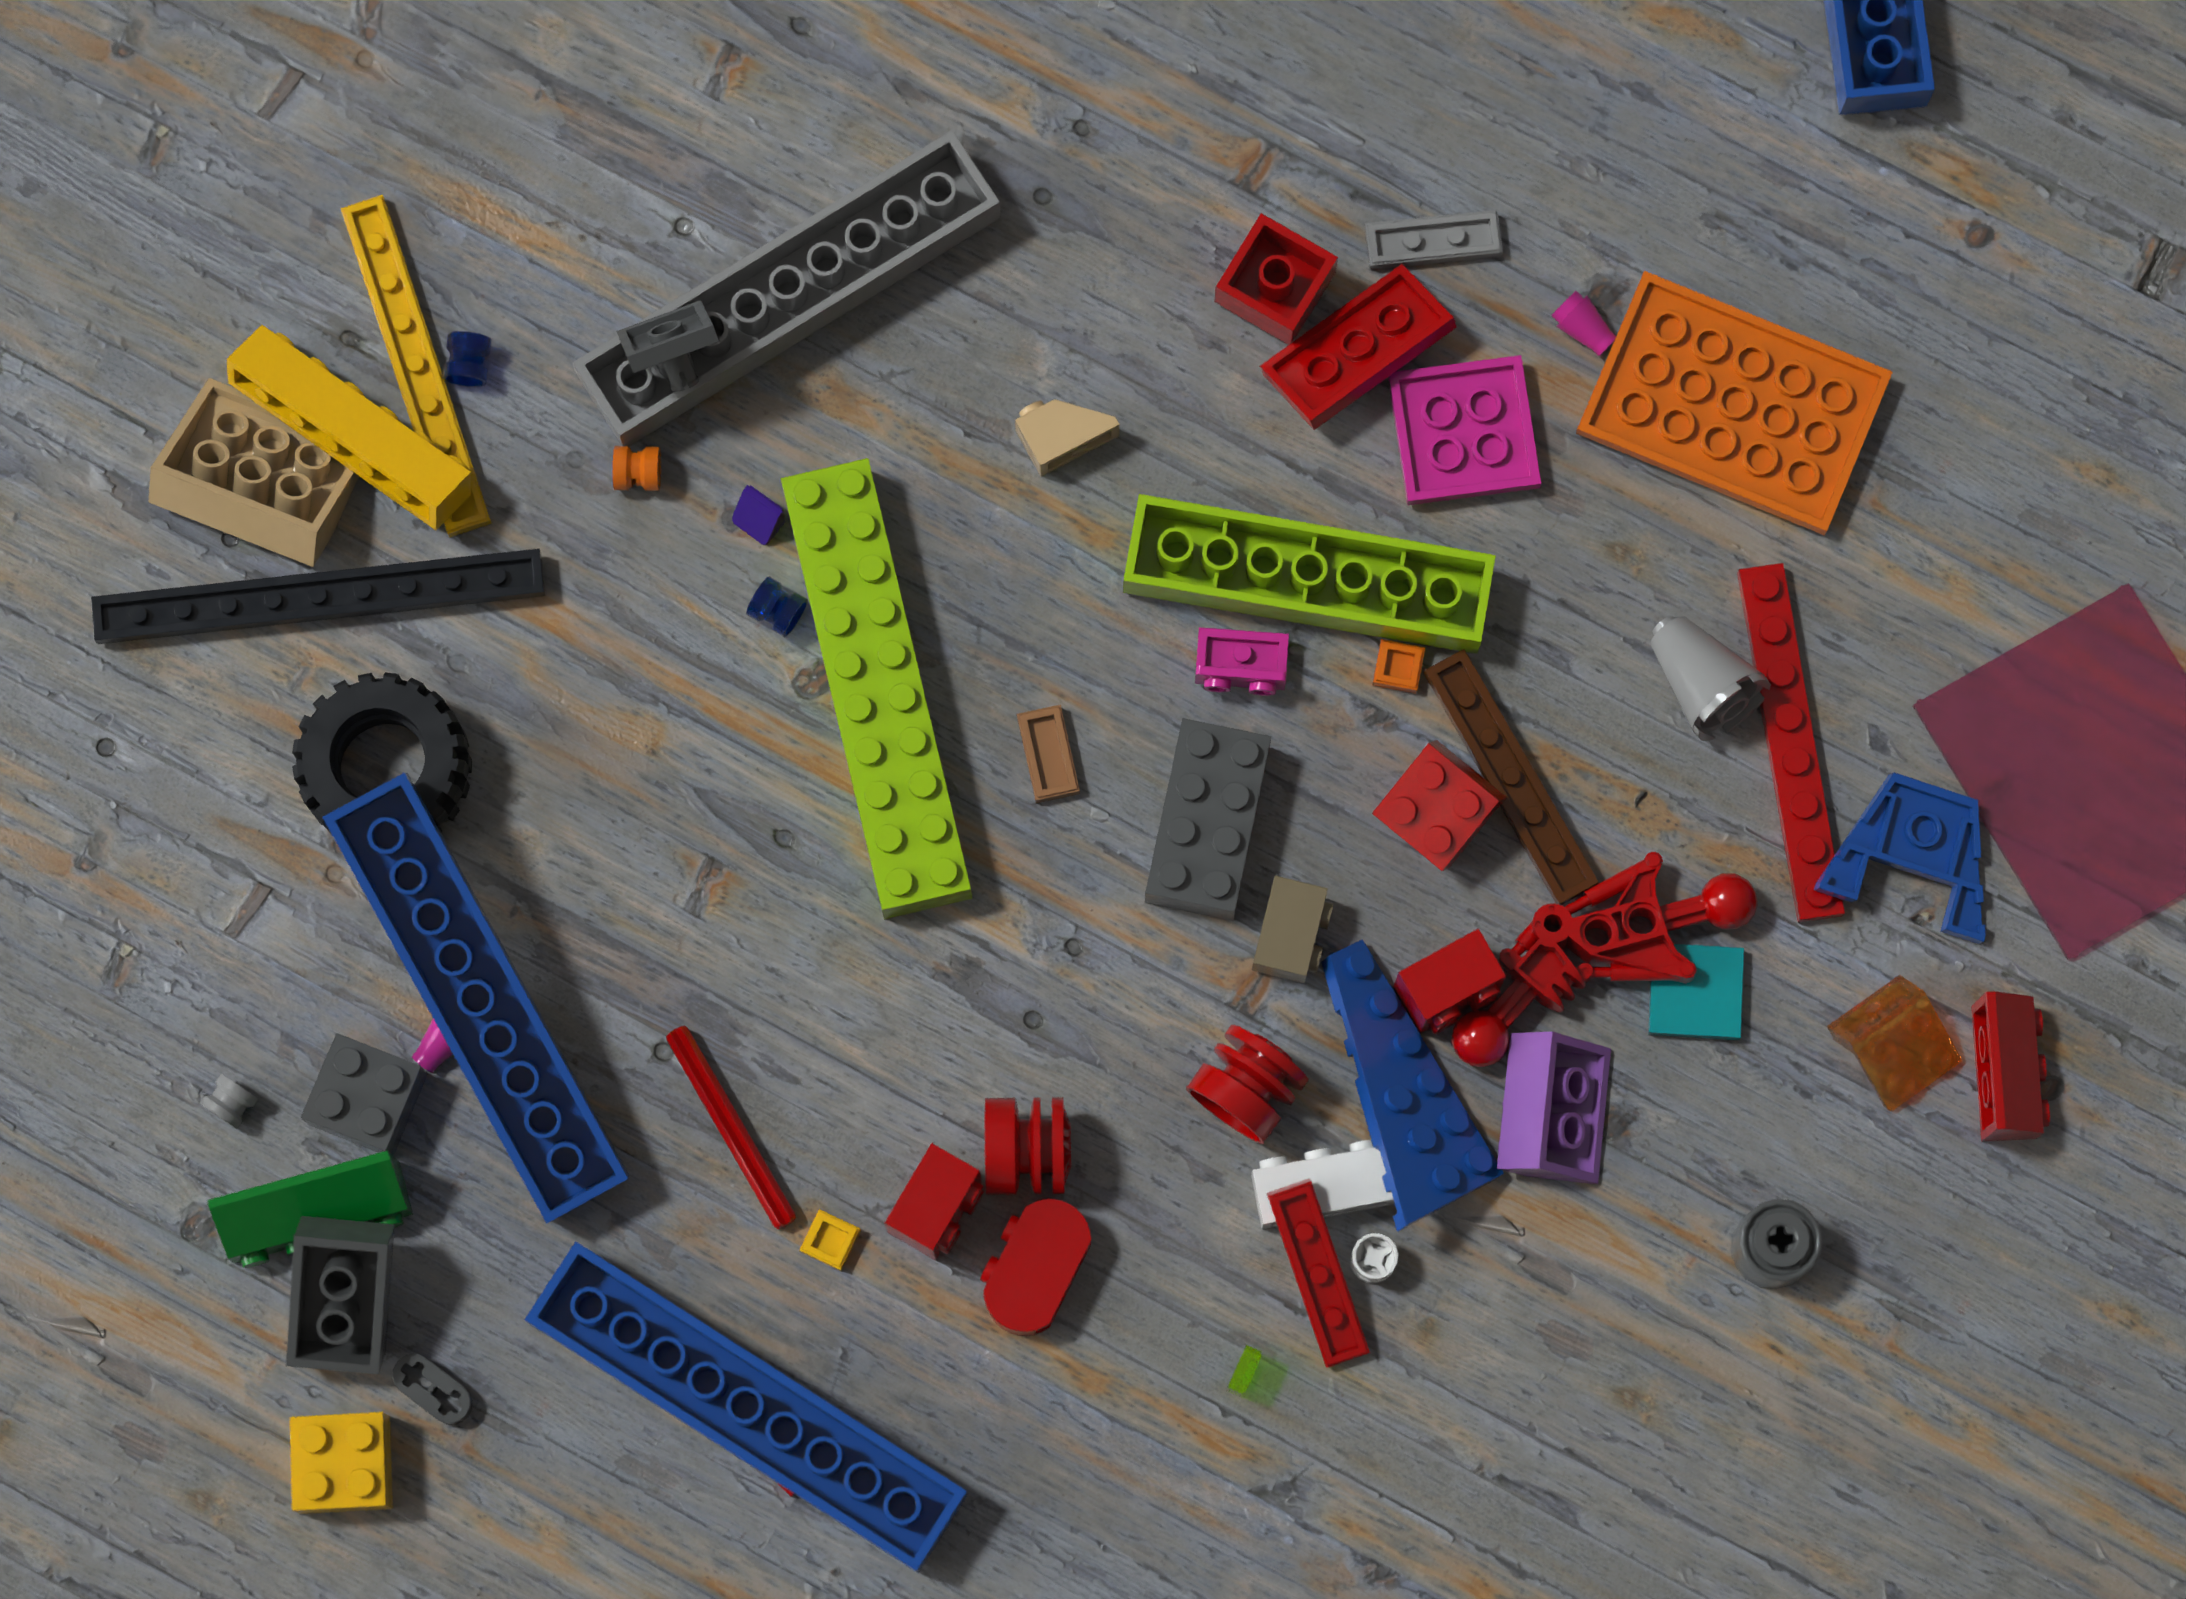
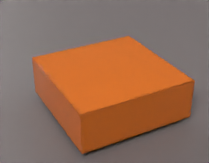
[1372,639,1425,694]

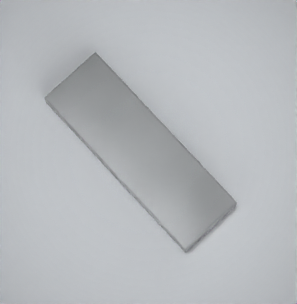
[1365,210,1503,270]

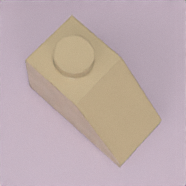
[1015,399,1120,477]

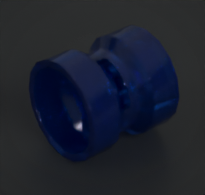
[442,331,492,387]
[746,576,808,638]

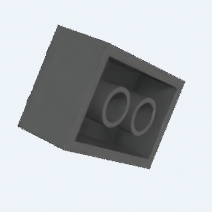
[286,1216,395,1375]

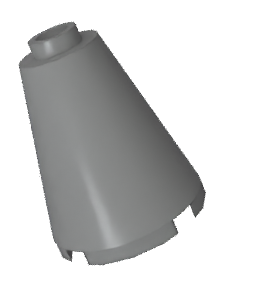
[1650,616,1771,741]

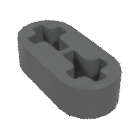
[392,1354,473,1425]

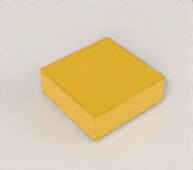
[799,1209,861,1271]

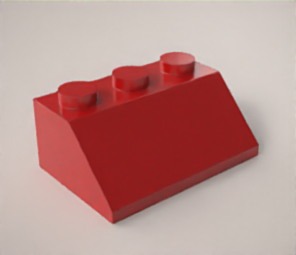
[1971,991,2050,1141]

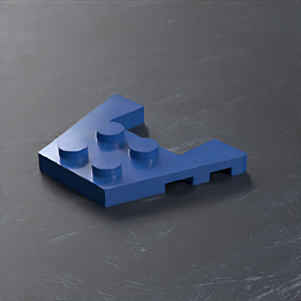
[1814,772,1986,944]

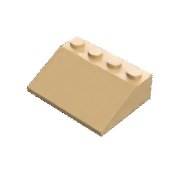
[149,378,359,567]

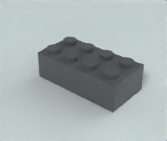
[1145,718,1271,921]

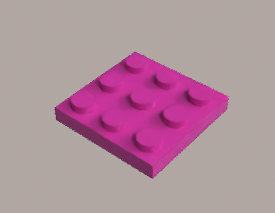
[1388,355,1541,506]

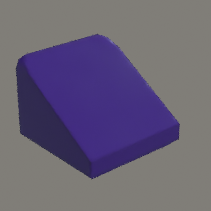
[732,485,786,546]

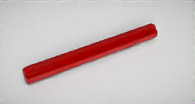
[666,1025,796,1229]

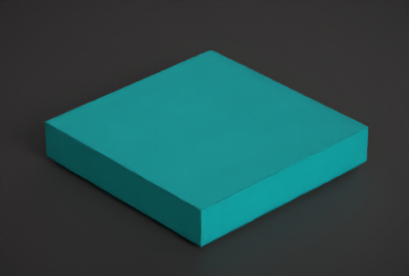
[1648,944,1744,1040]

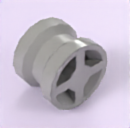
[199,1074,259,1129]

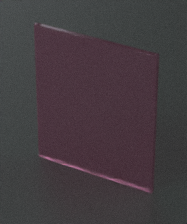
[1913,583,2186,960]

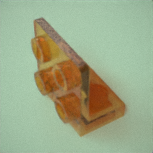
[1827,975,1962,1111]

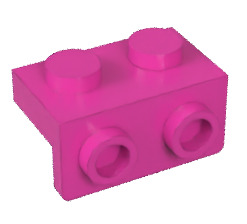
[1195,627,1289,696]

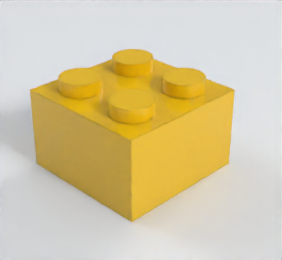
[289,1412,393,1514]

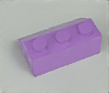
[1497,1032,1611,1184]

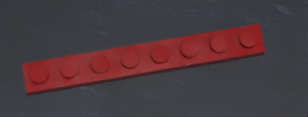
[1737,563,1845,923]

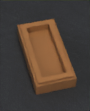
[1017,704,1080,803]

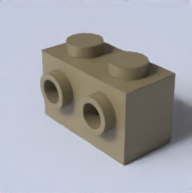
[1252,875,1334,983]

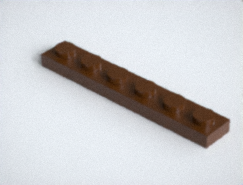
[1424,649,1599,905]

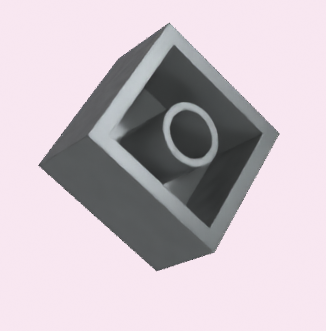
[300,1033,428,1156]

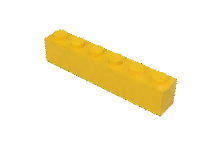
[227,325,471,530]

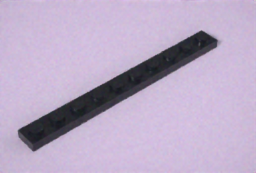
[91,548,545,644]

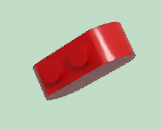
[980,1199,1091,1336]

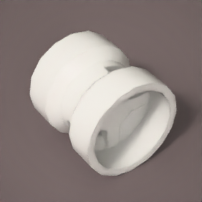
[1350,1233,1398,1284]

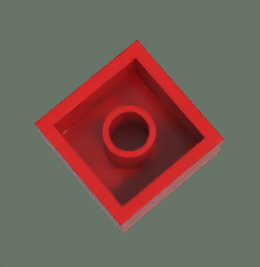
[1214,213,1338,345]
[1372,740,1507,871]
[1393,928,1506,1034]
[885,1143,985,1261]

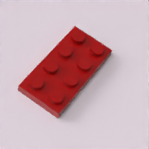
[1260,264,1457,430]

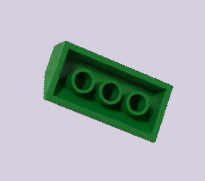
[207,1150,413,1268]

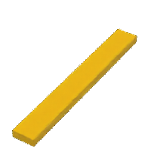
[340,195,492,538]

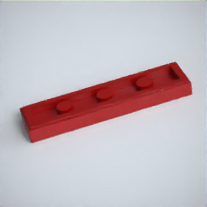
[1266,1178,1370,1368]

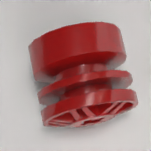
[1186,1024,1309,1144]
[985,1097,1071,1195]

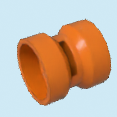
[613,446,661,491]

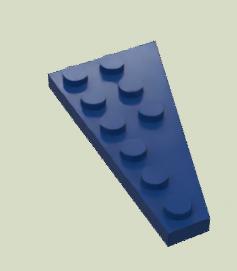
[1321,939,1504,1232]

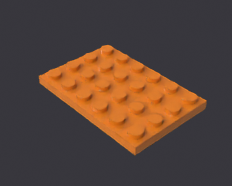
[1576,270,1893,536]

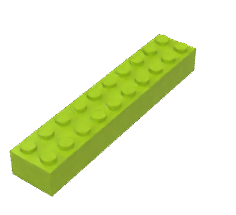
[781,458,972,920]

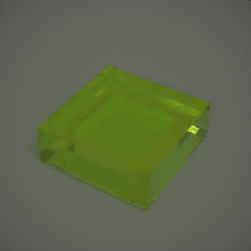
[1226,1345,1262,1397]

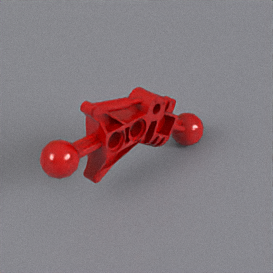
[1451,852,1758,1067]

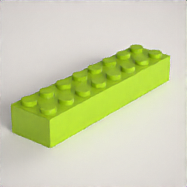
[1123,494,1496,654]

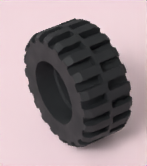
[292,672,472,835]

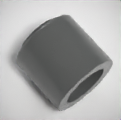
[1731,1199,1823,1289]

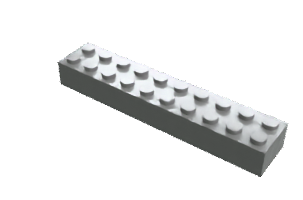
[572,130,1001,446]

